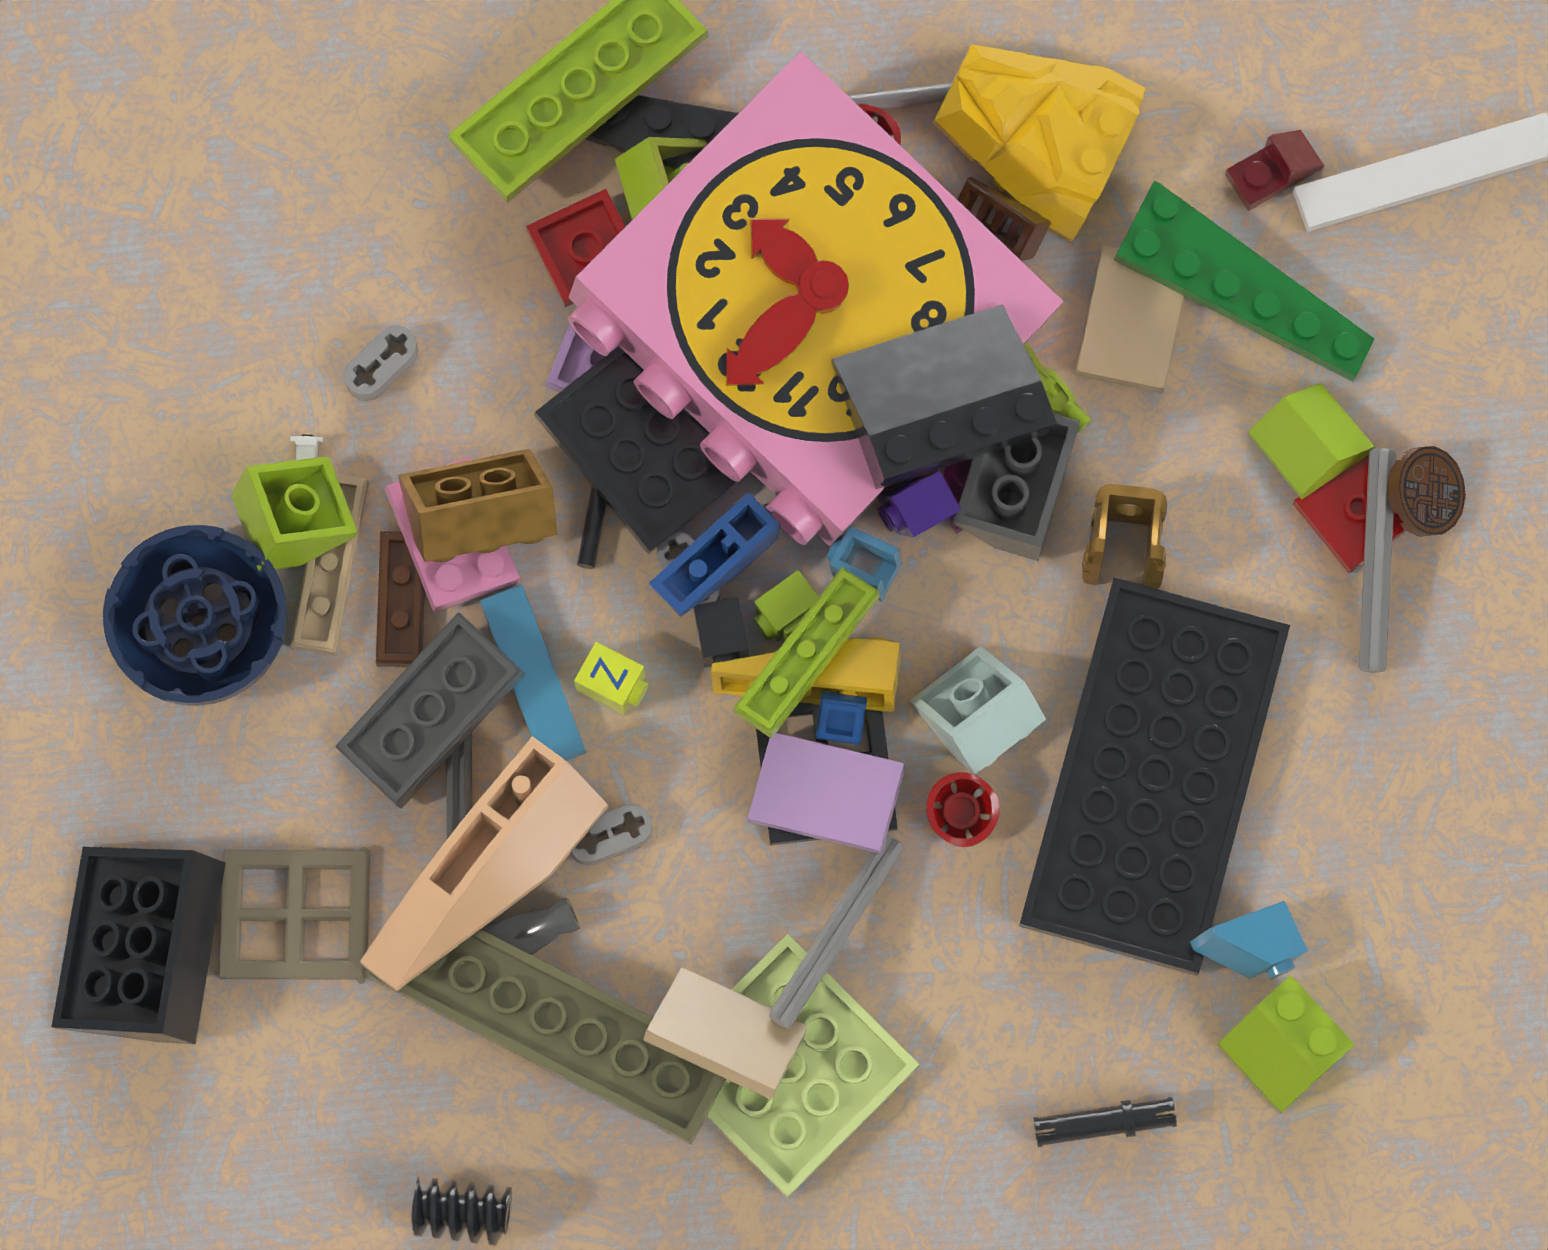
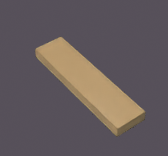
[290,474,369,656]

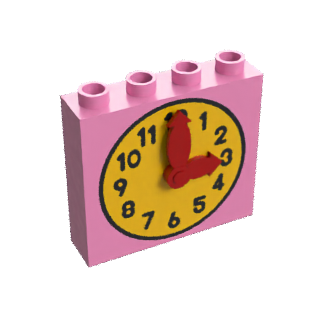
[568,51,1064,547]

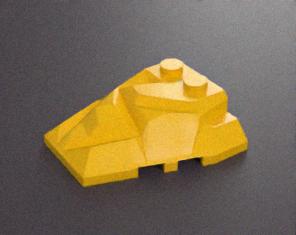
[933,44,1146,242]

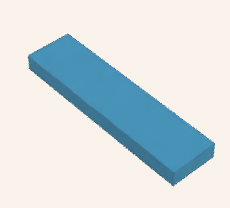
[480,585,586,761]

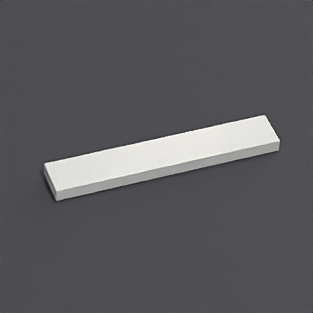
[1293,112,1548,232]

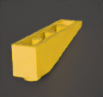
[711,637,901,712]

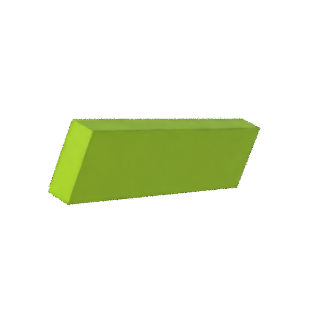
[733,567,880,738]

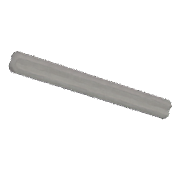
[1359,448,1396,673]
[769,835,903,1029]

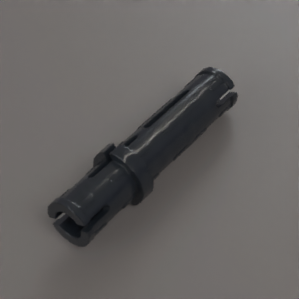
[1033,1097,1177,1147]

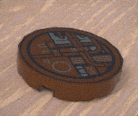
[1387,446,1466,537]

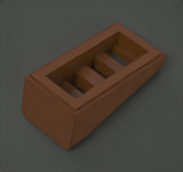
[957,177,1051,261]

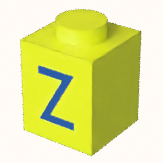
[574,642,649,715]

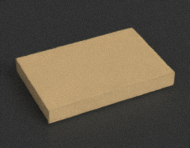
[1076,245,1184,393]
[643,967,808,1100]

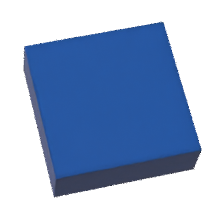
[815,691,867,745]

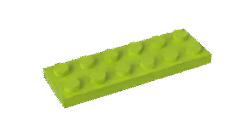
[448,0,708,203]

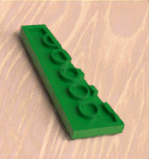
[1113,180,1375,381]

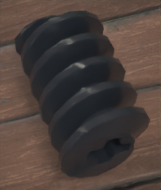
[411,1177,512,1246]

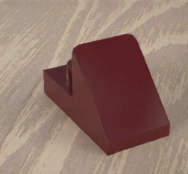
[1225,130,1324,211]

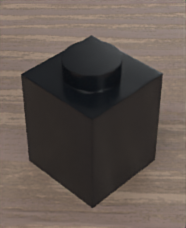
[694,597,749,668]

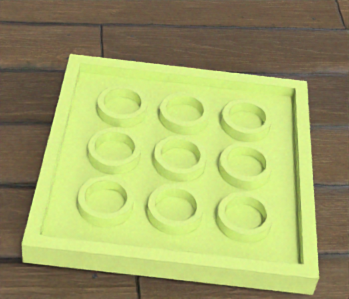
[707,934,920,1199]

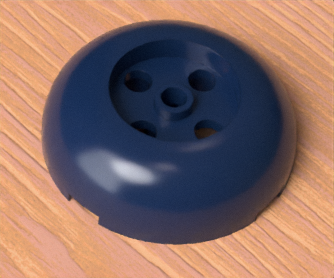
[103,525,287,706]

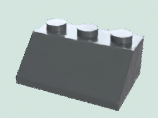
[953,414,1080,561]

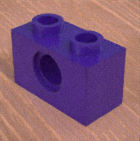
[877,470,961,537]

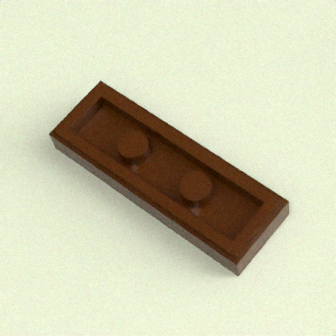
[376,531,425,667]

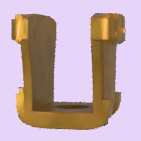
[1082,484,1167,589]

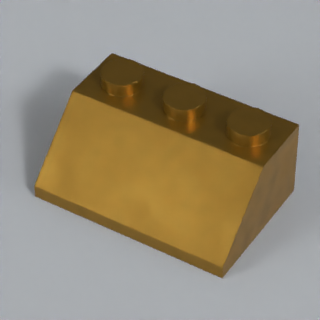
[398,449,558,562]

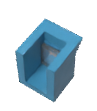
[827,526,902,602]

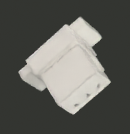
[290,434,324,460]

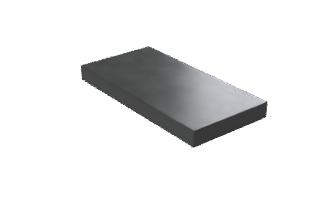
[335,612,526,809]

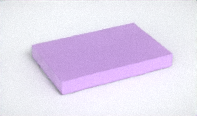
[747,733,905,854]

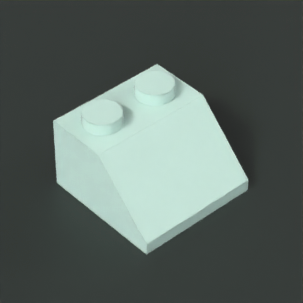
[910,646,1046,774]

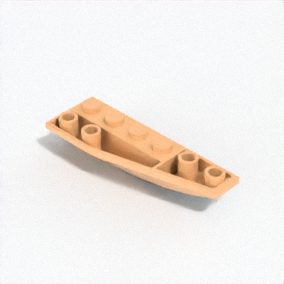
[360,736,608,991]

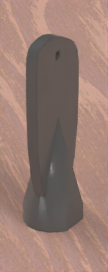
[482,897,580,955]

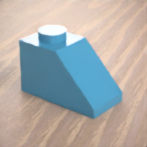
[1190,900,1308,979]

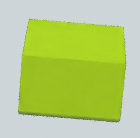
[1248,383,1375,499]

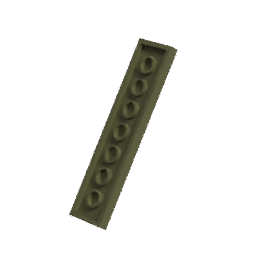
[364,929,727,1145]

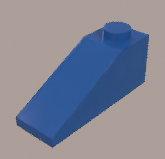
[649,492,780,617]

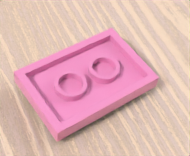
[385,457,520,613]

